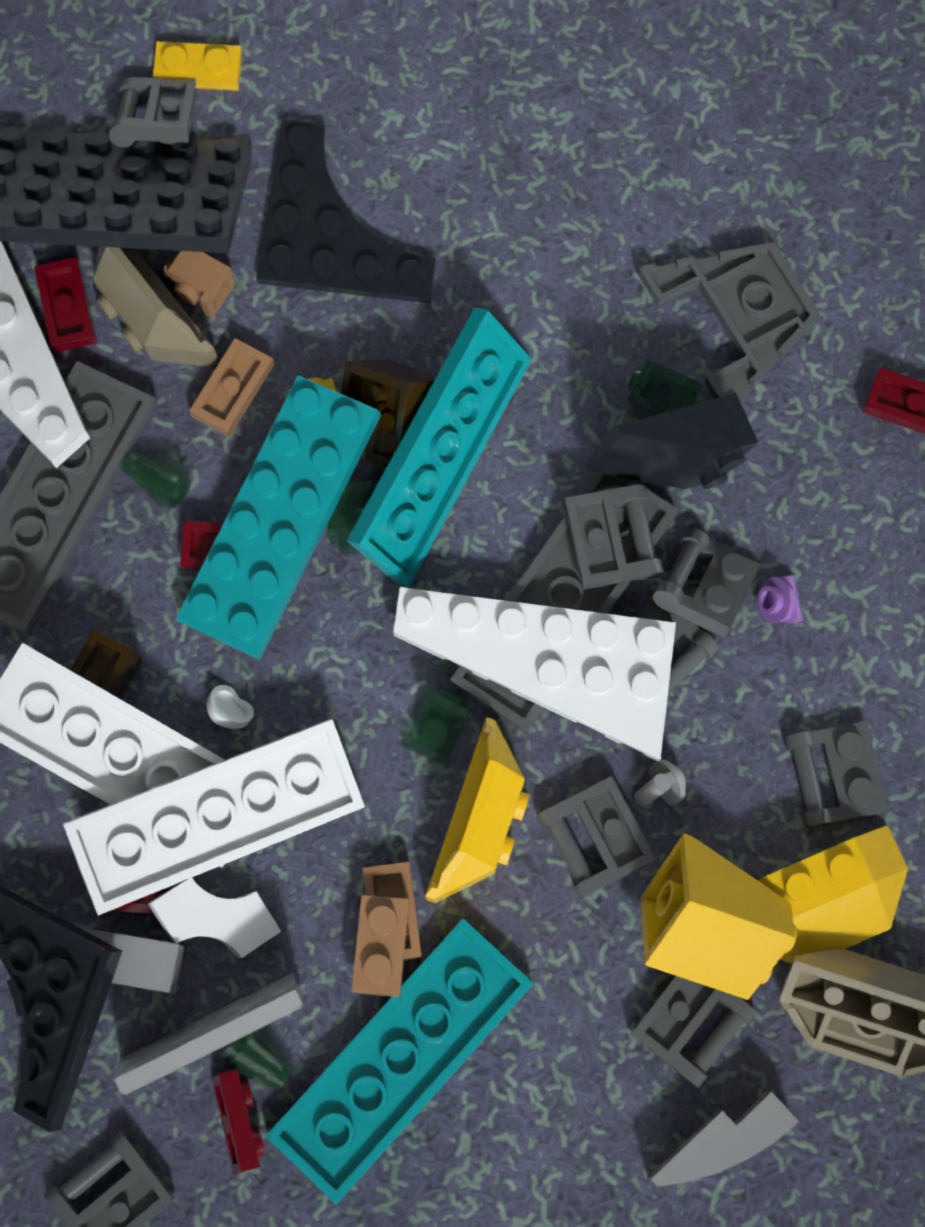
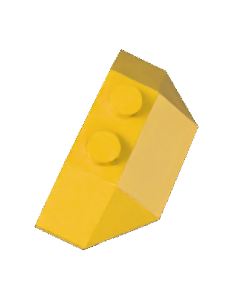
[425,717,530,903]
[758,825,908,963]

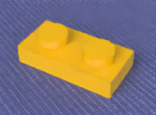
[153,41,243,90]

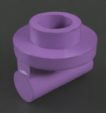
[757,576,804,624]

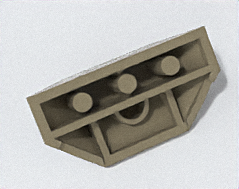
[93,247,219,367]
[779,948,925,1077]

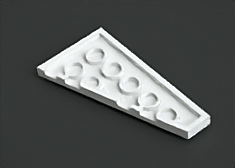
[0,241,90,468]
[393,587,676,762]

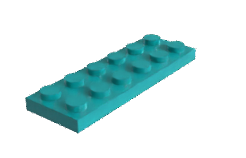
[347,308,532,587]
[175,375,381,660]
[265,919,534,1205]

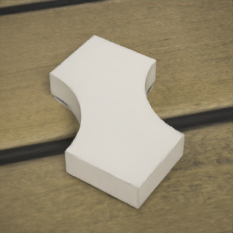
[148,877,281,958]

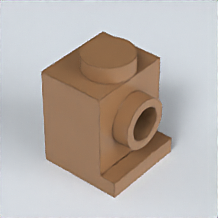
[163,251,236,319]

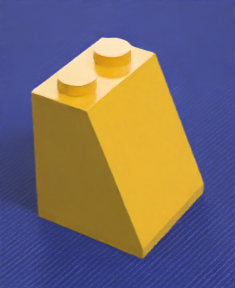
[641,833,797,1000]

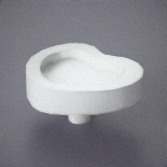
[206,685,254,729]

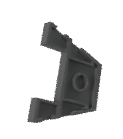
[638,242,820,402]

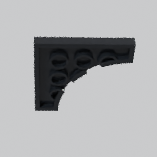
[256,120,436,304]
[0,886,122,1133]

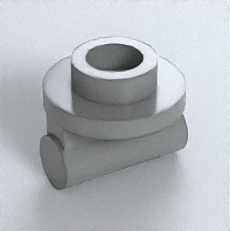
[634,760,686,807]

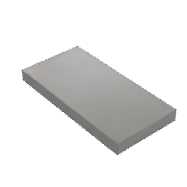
[114,973,303,1095]

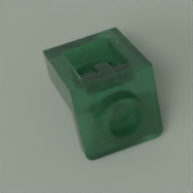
[403,690,469,767]

